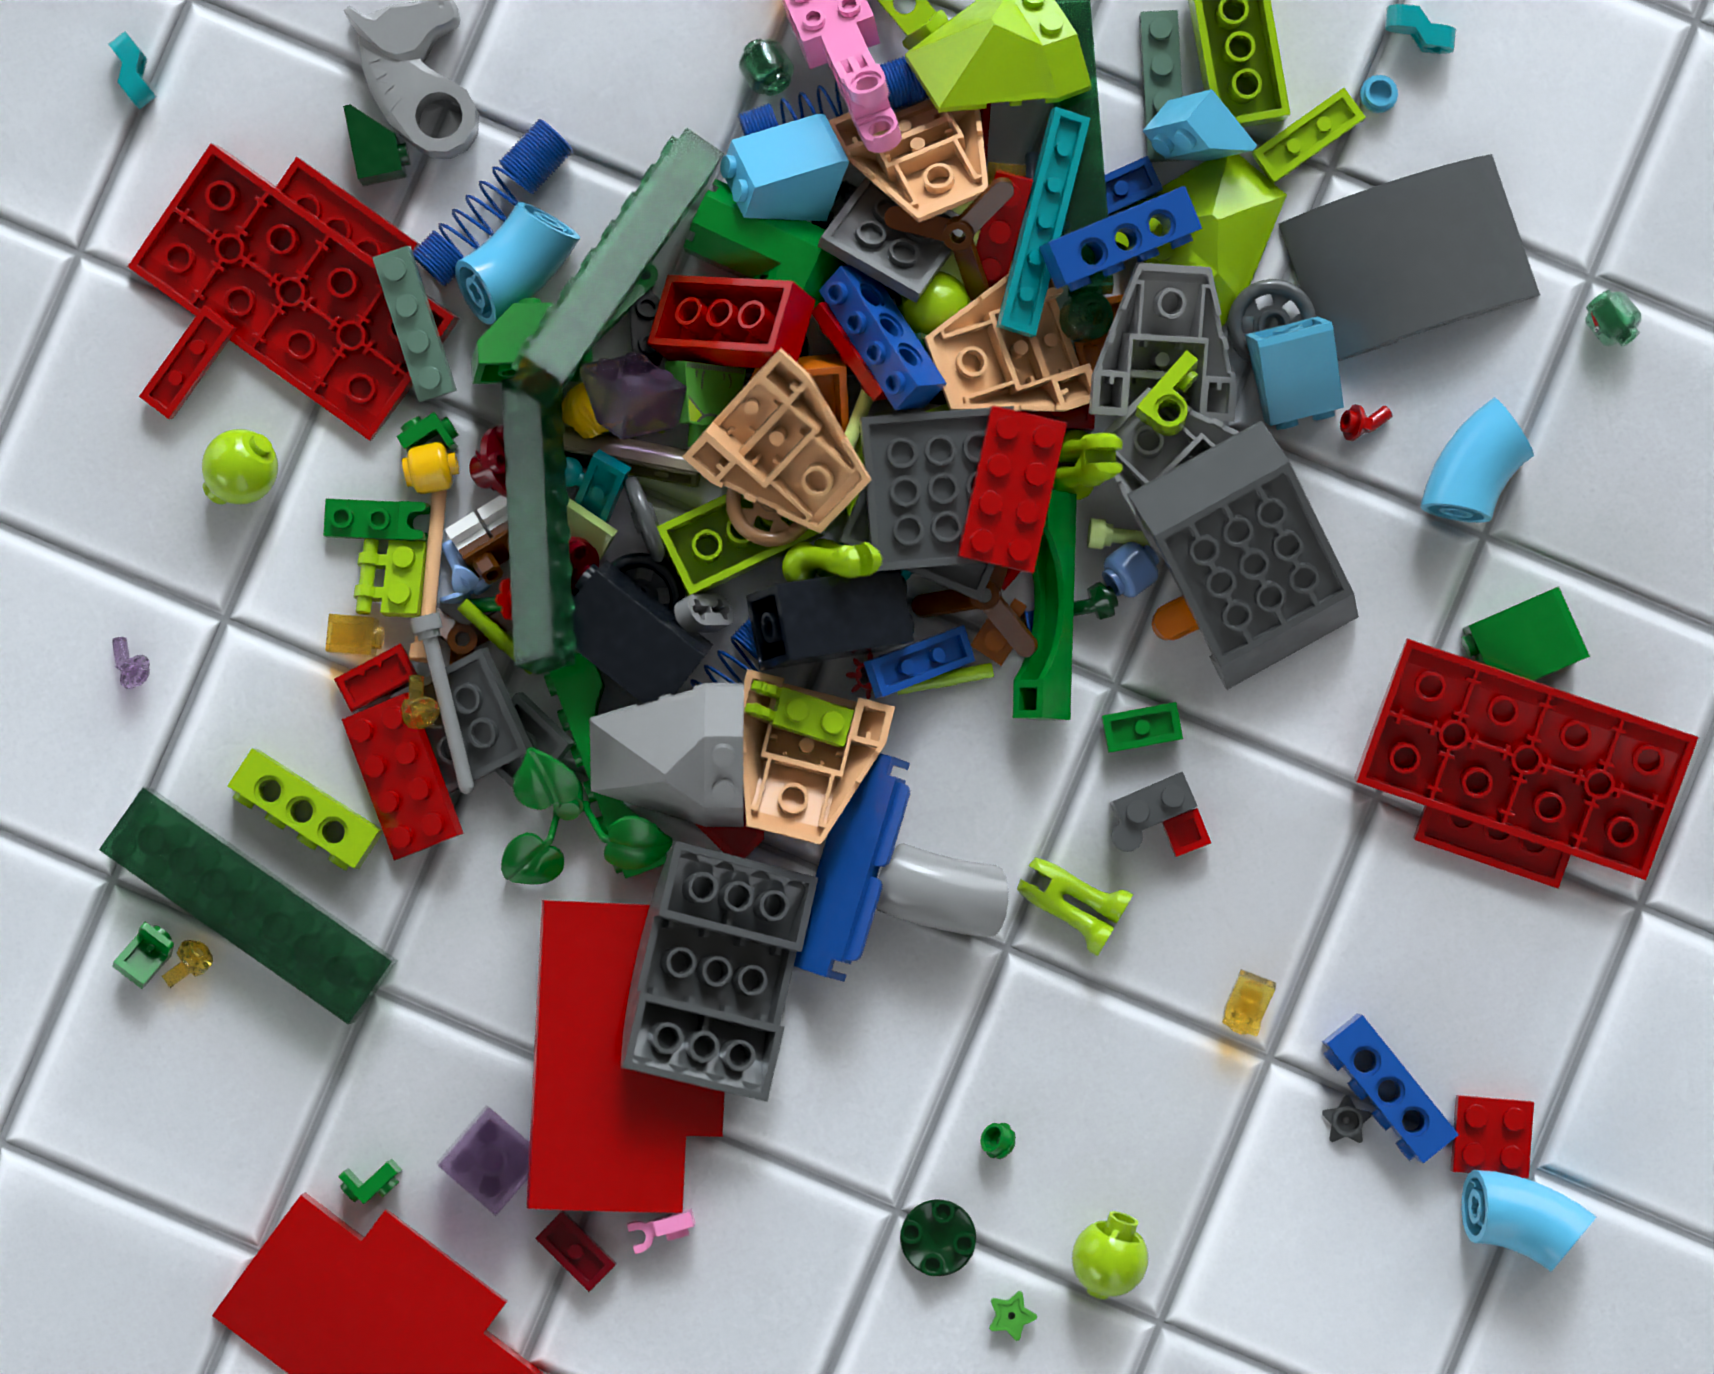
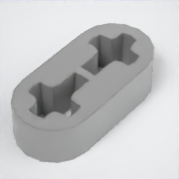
[674,594,734,633]

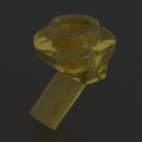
[401,675,440,729]
[161,940,213,988]

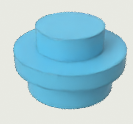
[1360,75,1398,113]

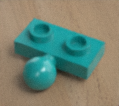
[553,449,631,524]

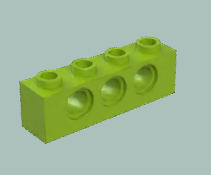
[227,748,383,871]

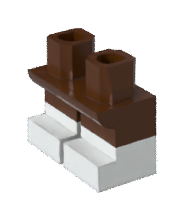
[445,495,535,585]

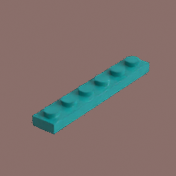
[996,107,1091,338]

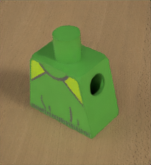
[665,361,746,447]

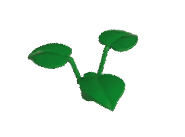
[501,747,673,885]

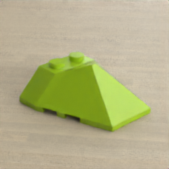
[905,0,1091,113]
[1115,154,1287,327]

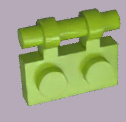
[354,538,427,618]

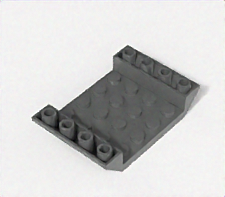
[1127,421,1359,690]

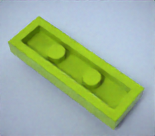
[1251,87,1366,184]

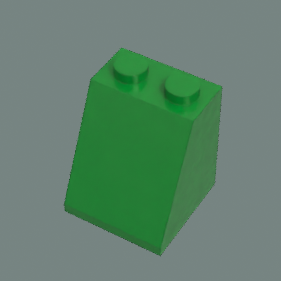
[1461,586,1590,681]

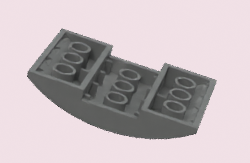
[1278,154,1540,362]
[621,841,818,1102]

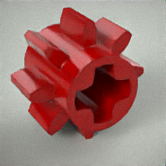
[846,652,873,700]

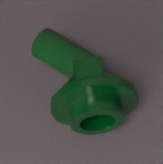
[1073,582,1118,620]

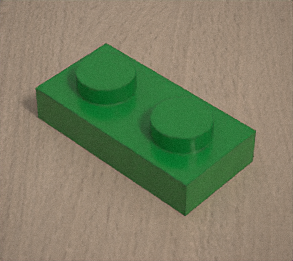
[1101,702,1183,753]

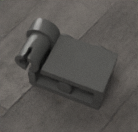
[1110,772,1198,852]

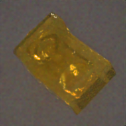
[1222,969,1276,1036]

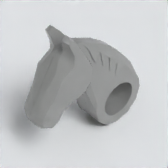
[344,0,479,159]

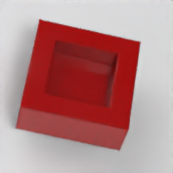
[1161,808,1211,857]

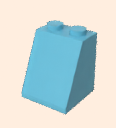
[720,114,849,221]
[1245,317,1344,430]

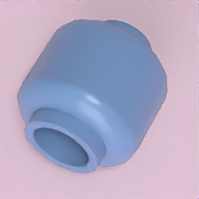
[1102,542,1159,598]

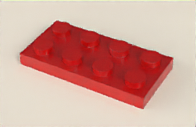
[957,405,1067,574]
[342,692,464,861]

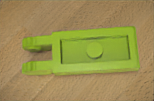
[744,680,854,748]

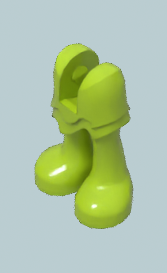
[1053,429,1123,500]

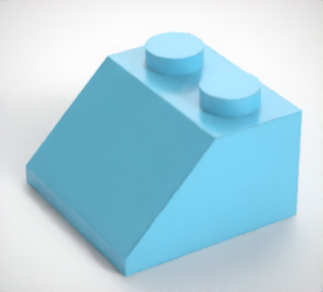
[1143,89,1257,161]

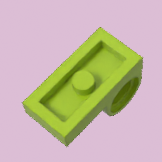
[1135,350,1198,436]

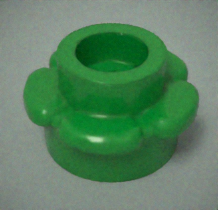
[980,1123,1016,1159]

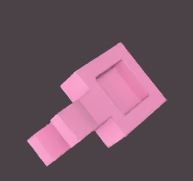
[627,1208,696,1254]

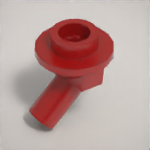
[1340,404,1393,442]

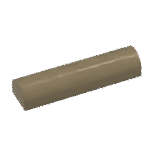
[550,424,701,488]

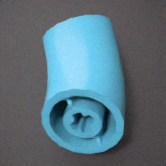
[455,202,580,325]
[1420,397,1534,523]
[1461,1170,1596,1272]

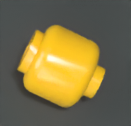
[402,441,460,494]

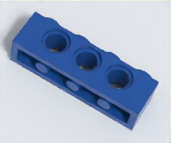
[1039,186,1202,292]
[819,266,947,410]
[1322,1013,1459,1164]

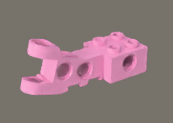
[782,0,902,153]

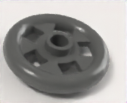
[1227,279,1316,365]
[624,476,665,563]

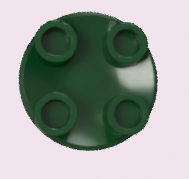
[900,1199,976,1276]

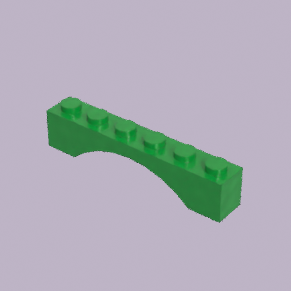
[1012,490,1077,721]
[544,653,668,879]

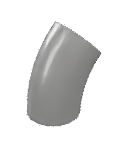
[876,843,1008,937]

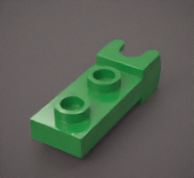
[323,498,431,542]

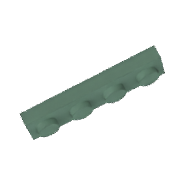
[1139,10,1184,162]
[372,246,457,402]

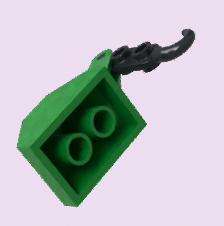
[471,262,667,398]

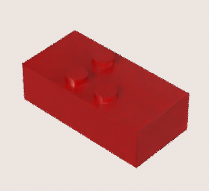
[647,275,816,368]

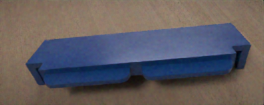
[794,753,910,982]

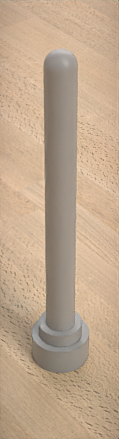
[410,612,474,794]

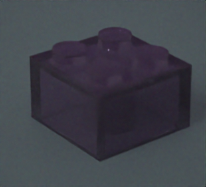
[436,1105,530,1216]

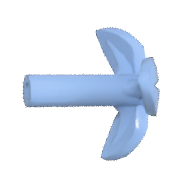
[440,540,493,604]

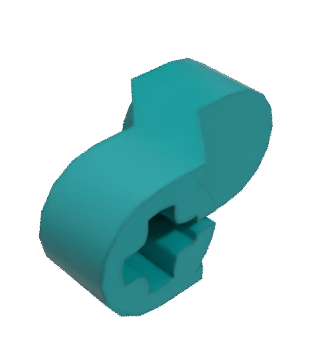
[1385,4,1456,54]
[108,31,157,110]

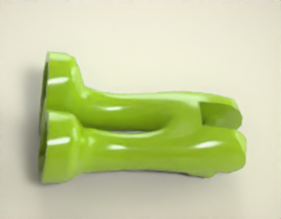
[782,539,882,582]
[1017,857,1134,957]

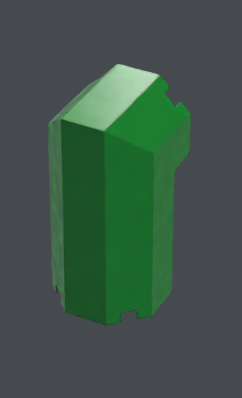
[683,179,845,308]

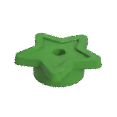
[989,1291,1037,1341]

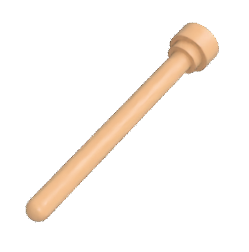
[409,490,447,663]

